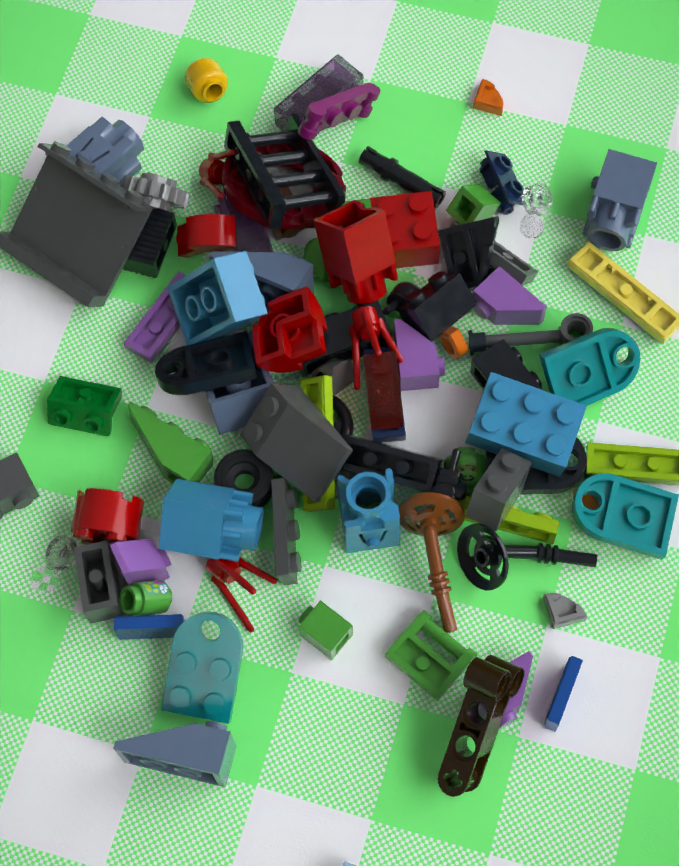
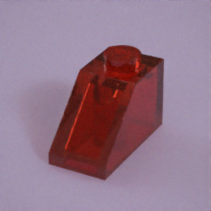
[363,351,404,430]

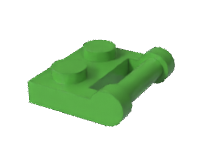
[385,610,478,701]

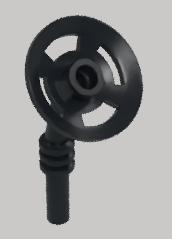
[457,523,597,591]

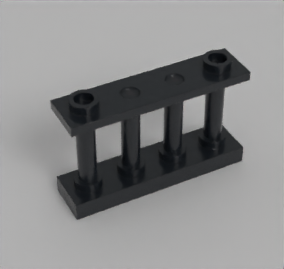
[224,113,346,229]

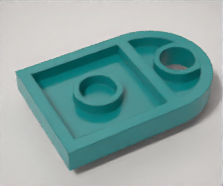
[539,328,641,406]
[572,473,679,560]
[161,611,243,724]

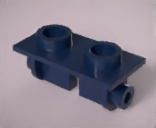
[479,150,528,215]

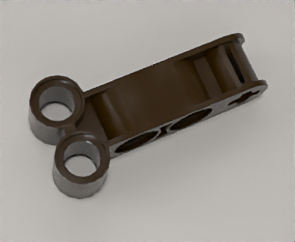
[438,654,525,797]

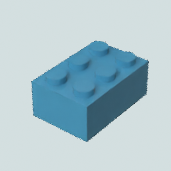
[167,251,268,345]
[465,372,587,477]

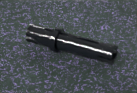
[359,146,446,209]

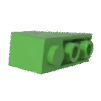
[128,402,213,483]

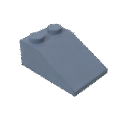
[209,251,314,310]
[205,332,273,435]
[113,721,237,788]

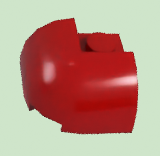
[252,286,328,373]

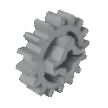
[122,172,190,211]

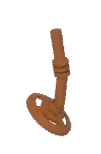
[398,492,465,633]

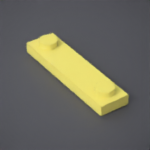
[567,241,679,344]

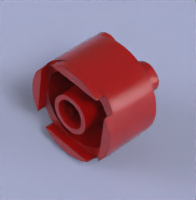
[71,488,144,545]

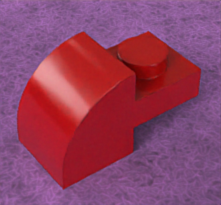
[176,214,236,258]

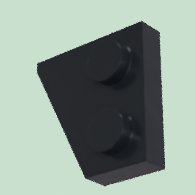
[438,216,499,289]

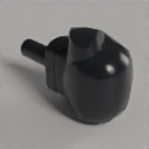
[383,281,420,316]
[429,449,467,502]

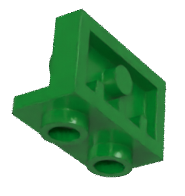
[46,376,122,437]

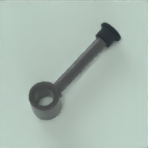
[468,313,593,356]

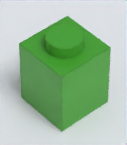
[445,184,501,225]
[298,600,353,660]

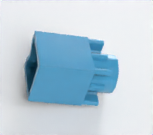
[337,468,400,553]
[159,479,264,562]

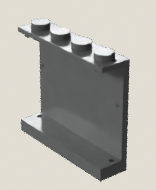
[0,141,153,307]

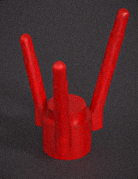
[199,149,235,199]
[349,306,404,390]
[206,557,277,633]

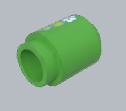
[119,580,172,616]

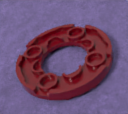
[221,143,346,229]

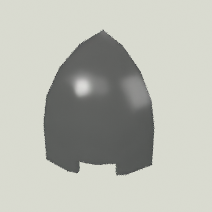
[307,359,354,396]

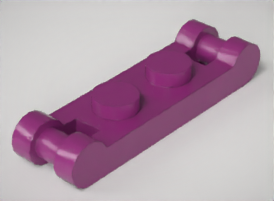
[298,83,381,140]

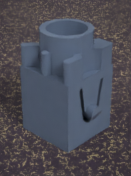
[66,116,144,187]
[583,149,657,251]

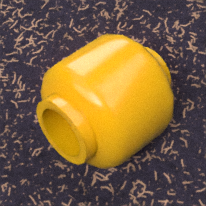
[185,58,228,103]

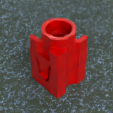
[313,200,398,304]

